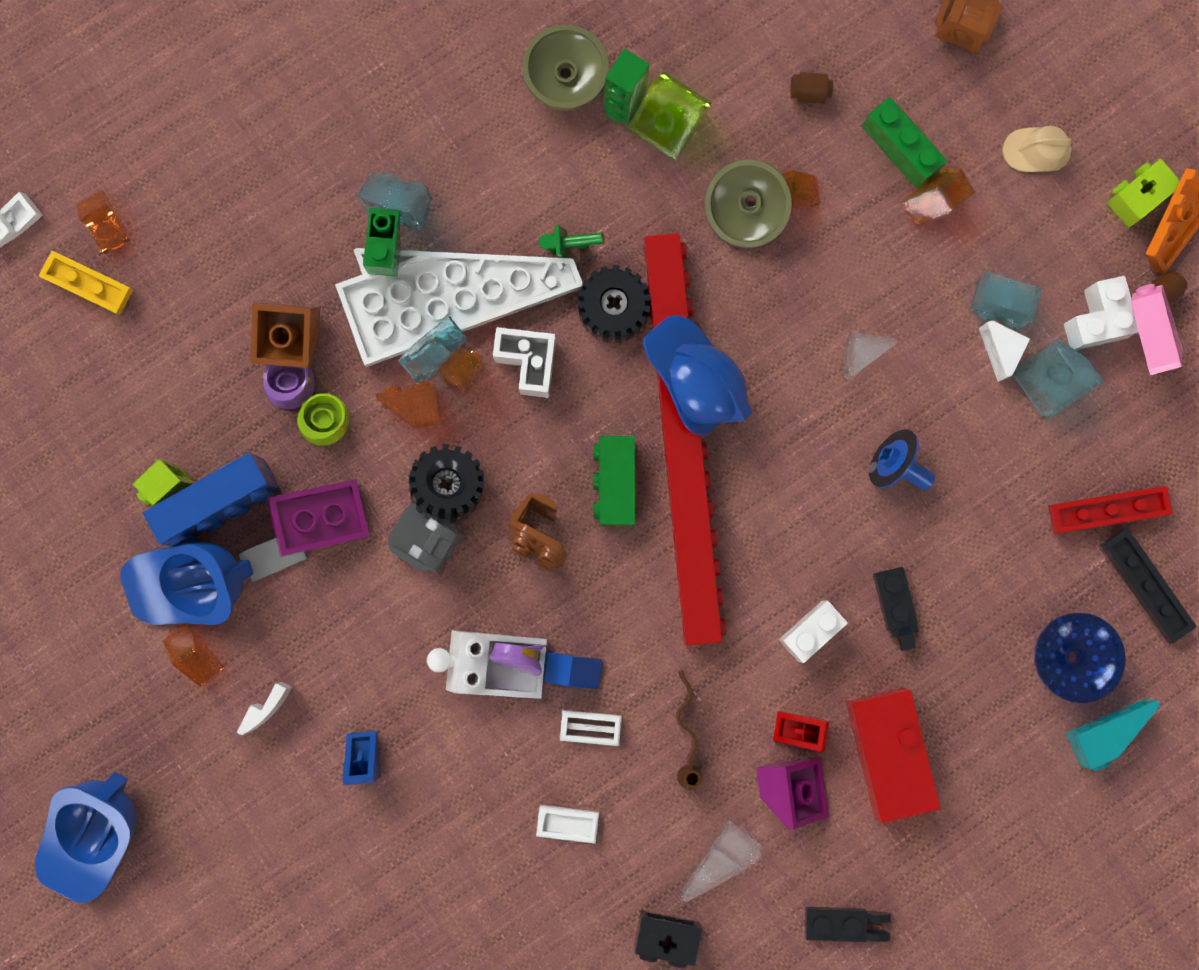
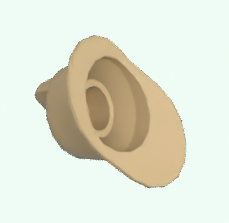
[1002,125,1071,172]

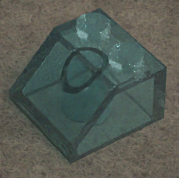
[357,172,432,230]
[1013,339,1104,419]

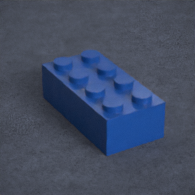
[142,452,280,547]

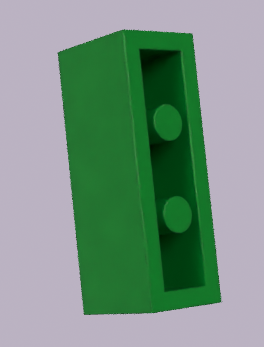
[604,48,650,125]
[862,97,948,190]
[593,436,635,526]

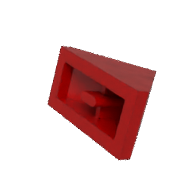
[773,711,830,752]

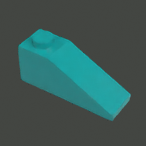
[1066,698,1160,771]

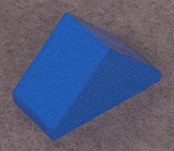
[543,652,602,689]
[342,731,381,785]

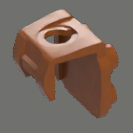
[934,0,1002,54]
[507,493,567,572]

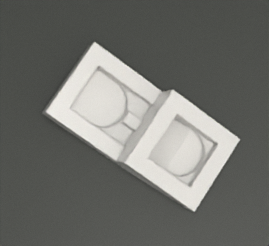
[0,192,43,247]
[237,682,293,735]

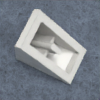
[979,320,1030,382]

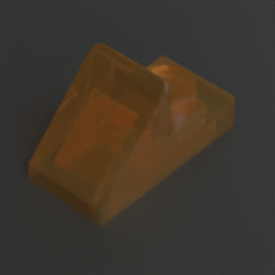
[77,190,130,254]

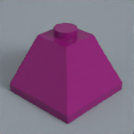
[756,757,829,829]

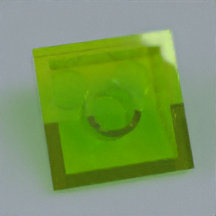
[628,72,712,160]

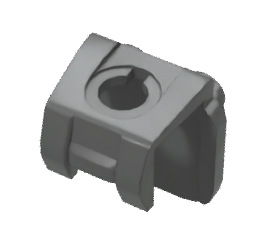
[388,503,466,576]

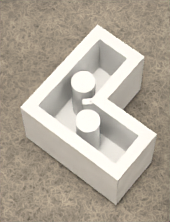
[1064,276,1139,351]
[493,327,556,398]

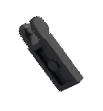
[805,906,891,942]

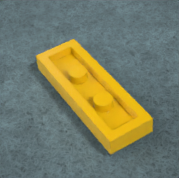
[39,251,133,315]

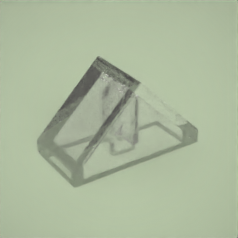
[843,332,898,382]

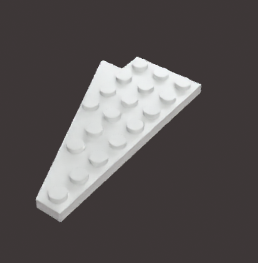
[335,248,582,367]

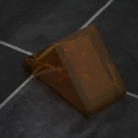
[782,170,820,208]
[163,623,224,686]

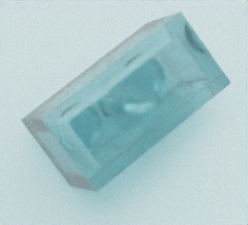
[969,271,1043,329]

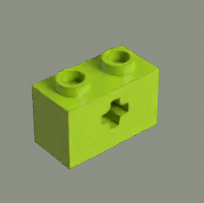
[1106,158,1180,228]
[133,459,194,507]

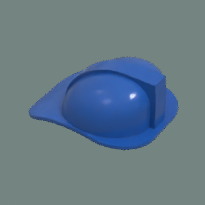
[643,315,752,435]
[120,542,254,625]
[35,772,136,903]

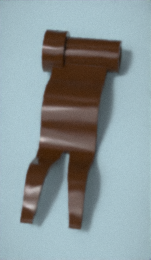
[675,670,702,790]

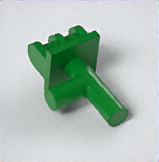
[539,225,604,258]

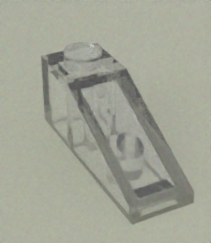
[678,819,763,903]

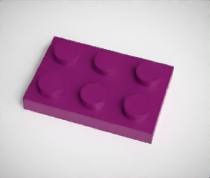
[267,479,370,557]

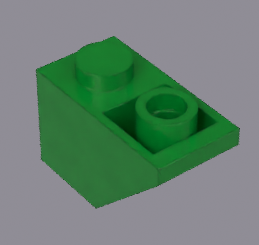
[363,207,401,277]

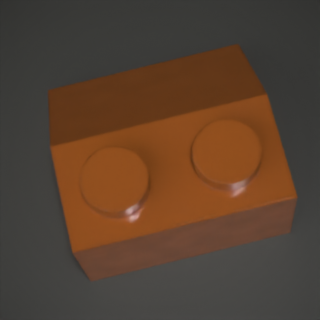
[251,302,321,368]

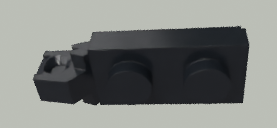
[873,567,918,651]

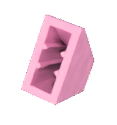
[1131,284,1183,375]

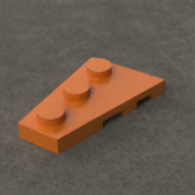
[1145,168,1199,274]

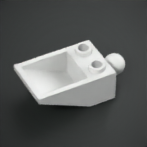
[427,630,547,699]

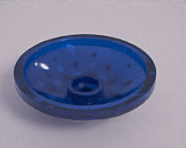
[1034,613,1126,703]

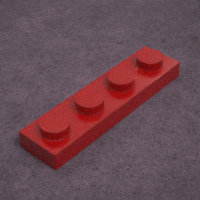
[1048,486,1173,534]

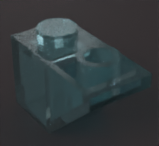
[398,316,468,383]

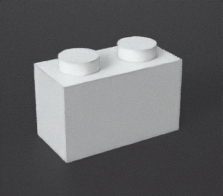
[779,601,848,663]

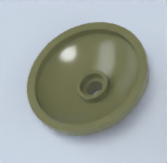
[522,25,609,110]
[705,159,792,248]

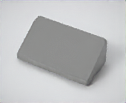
[238,538,308,582]

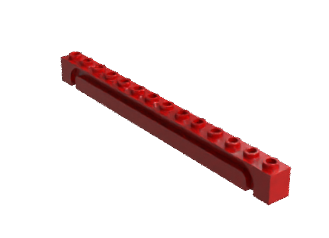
[643,233,726,646]

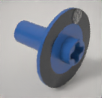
[869,430,935,491]

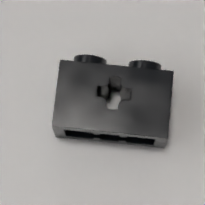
[634,910,702,968]

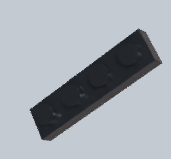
[1100,528,1197,643]

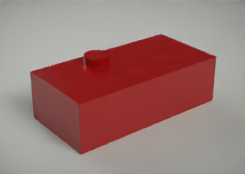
[845,687,941,823]

